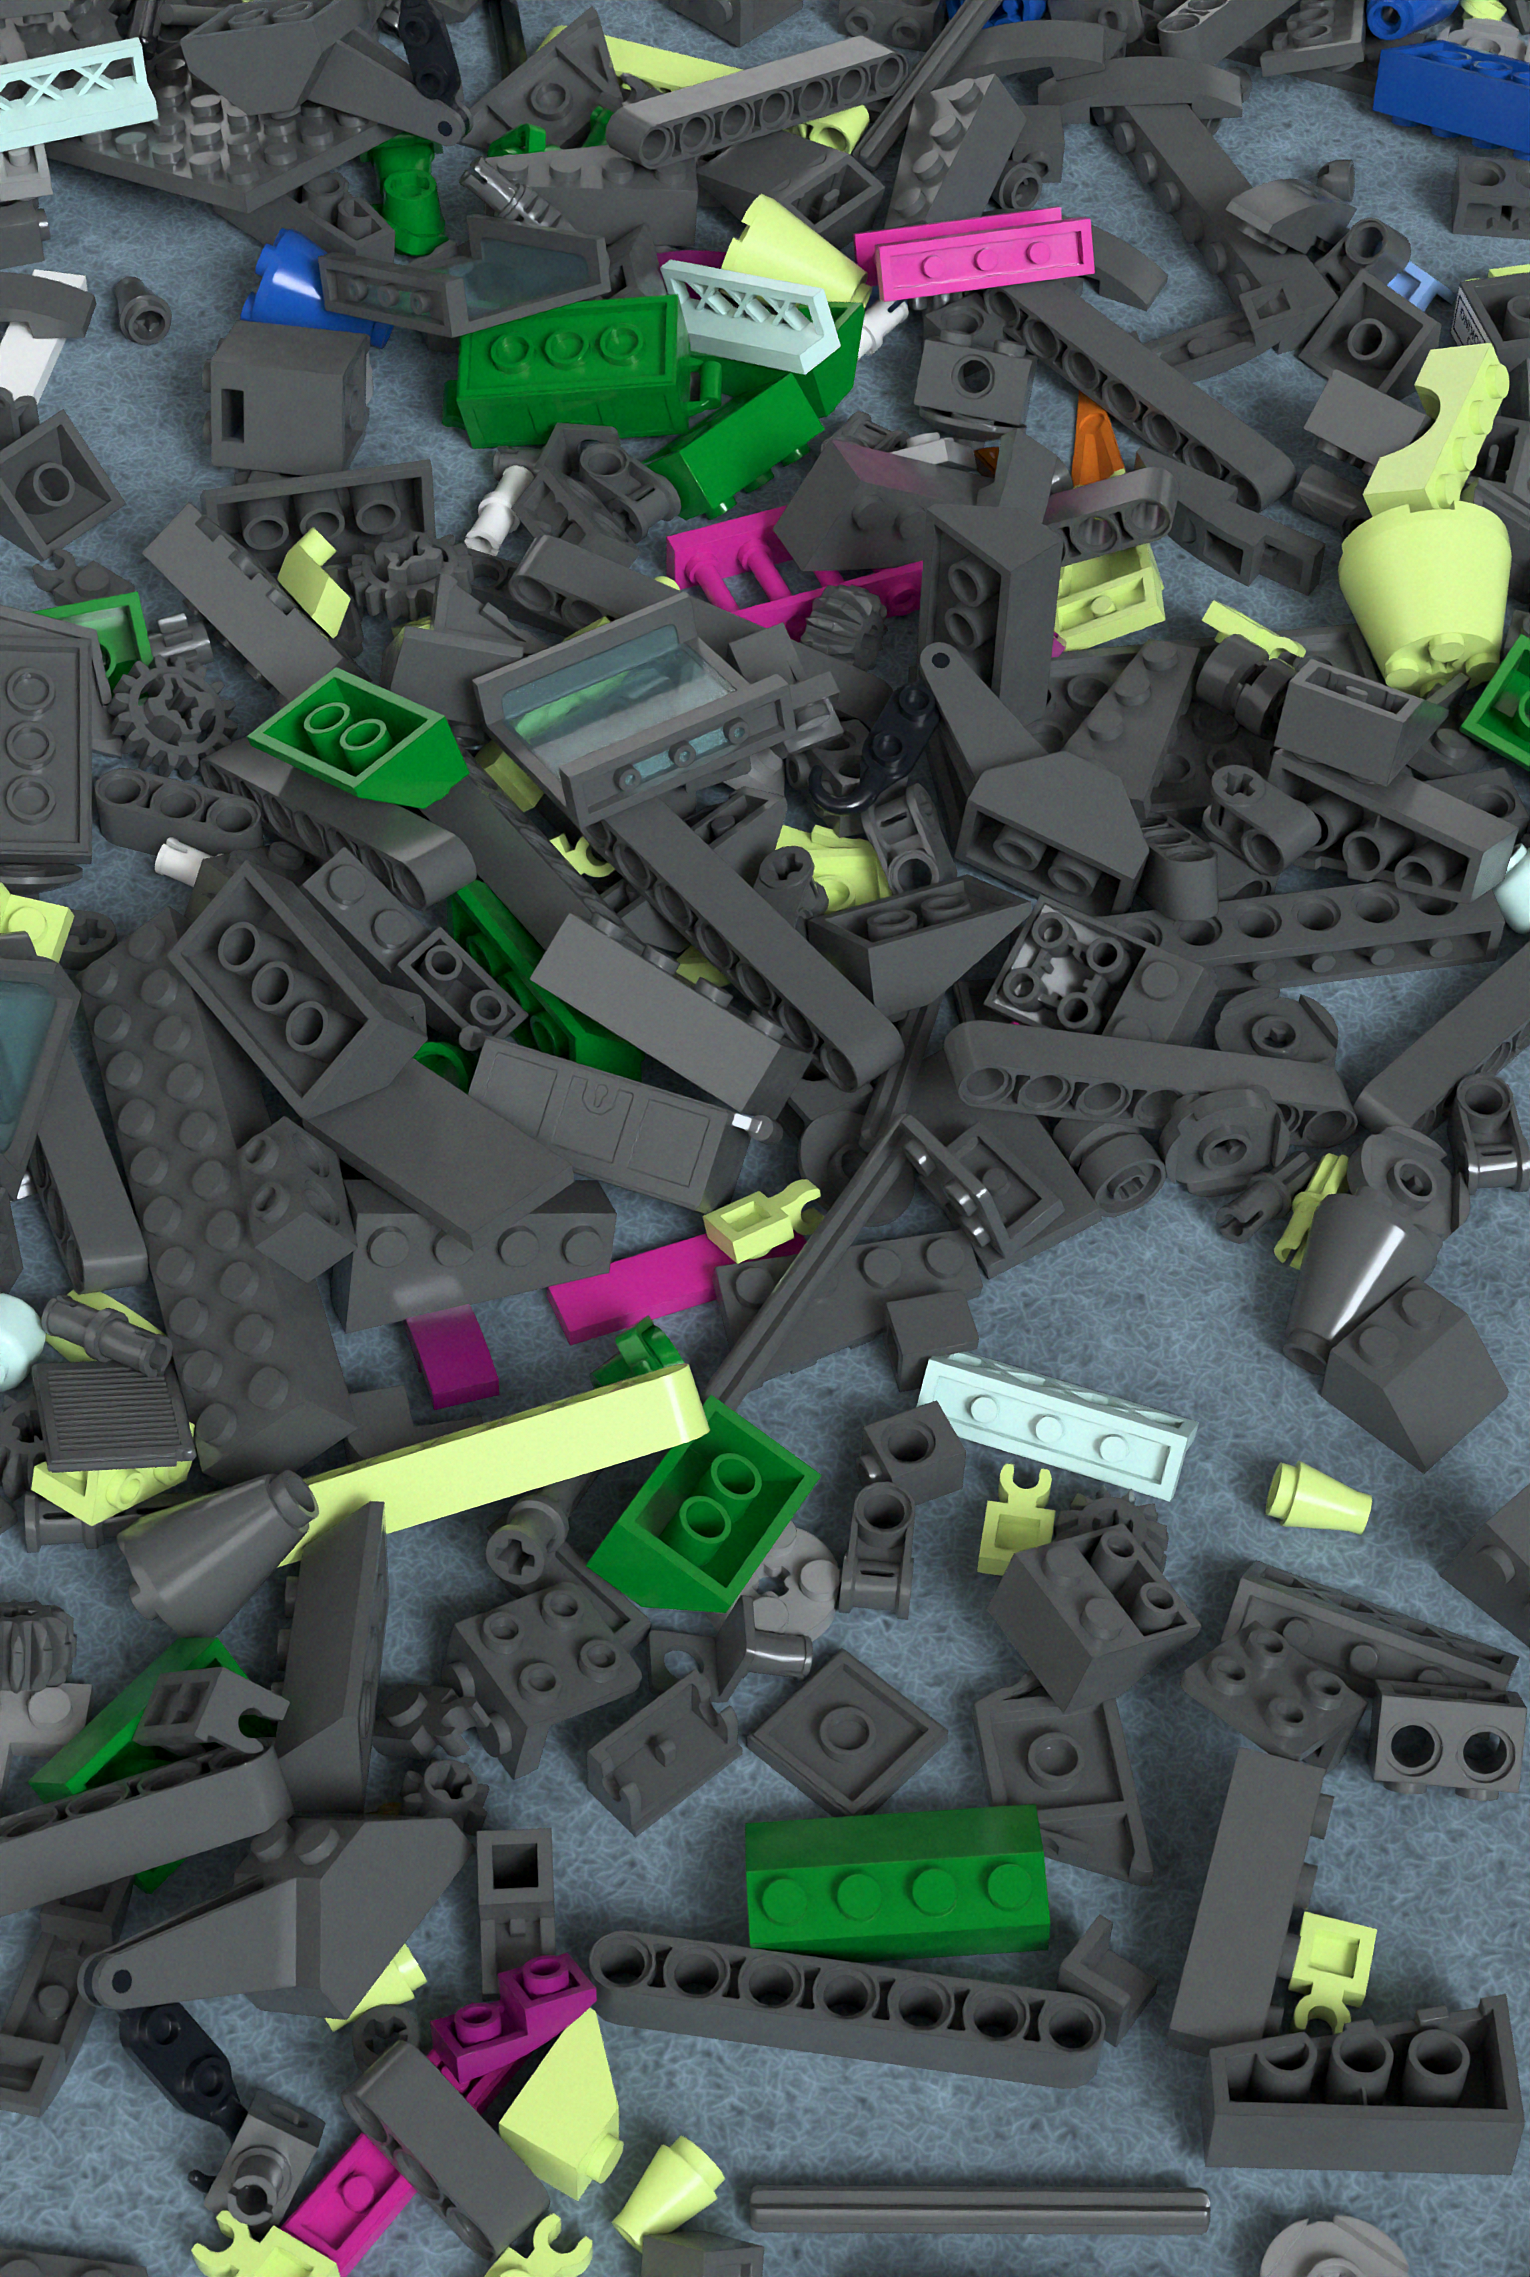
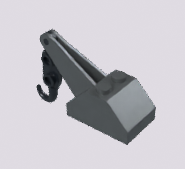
[179,0,473,147]
[807,642,1150,917]
[77,1814,476,2194]

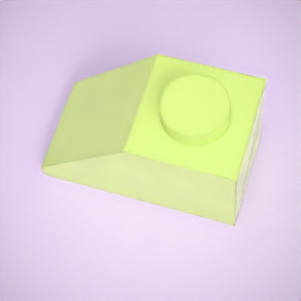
[499,2008,624,2201]

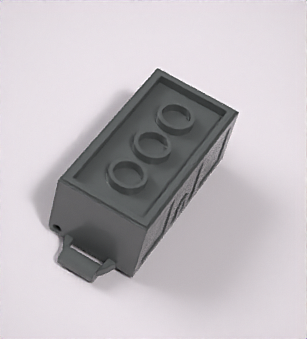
[459,1025,783,1214]

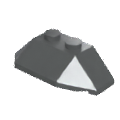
[591,786,788,953]

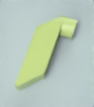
[277,527,351,639]

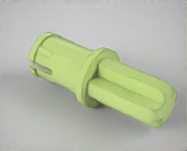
[1274,1153,1349,1270]

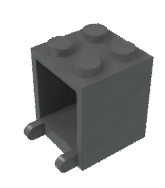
[202,320,370,476]

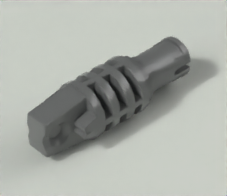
[459,156,577,232]

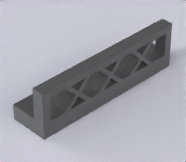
[1220,1560,1520,1741]

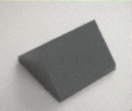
[1298,268,1442,401]
[0,409,126,562]

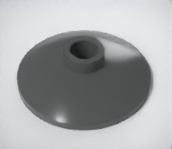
[918,406,1027,451]
[0,863,83,900]
[797,1111,915,1227]

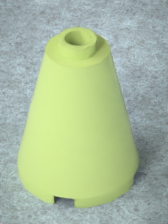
[719,194,872,309]

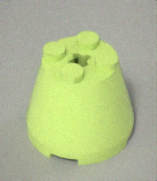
[1338,500,1512,700]

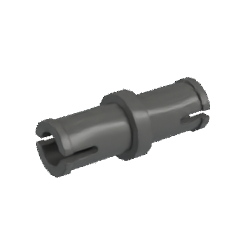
[41,1294,173,1378]

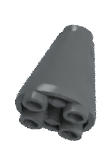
[1283,1186,1443,1375]
[117,1470,319,1638]

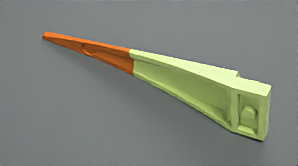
[1054,390,1165,652]

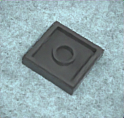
[747,1648,948,1817]

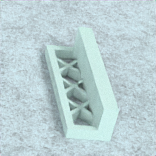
[0,37,158,152]
[660,259,841,375]
[916,1352,1199,1502]

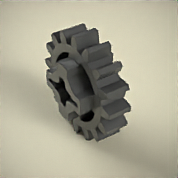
[348,529,475,621]
[107,654,238,780]

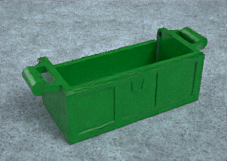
[442,294,722,449]

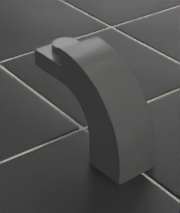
[725,622,844,759]

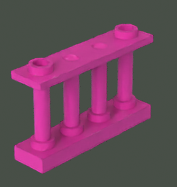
[853,206,1095,302]
[666,505,923,642]

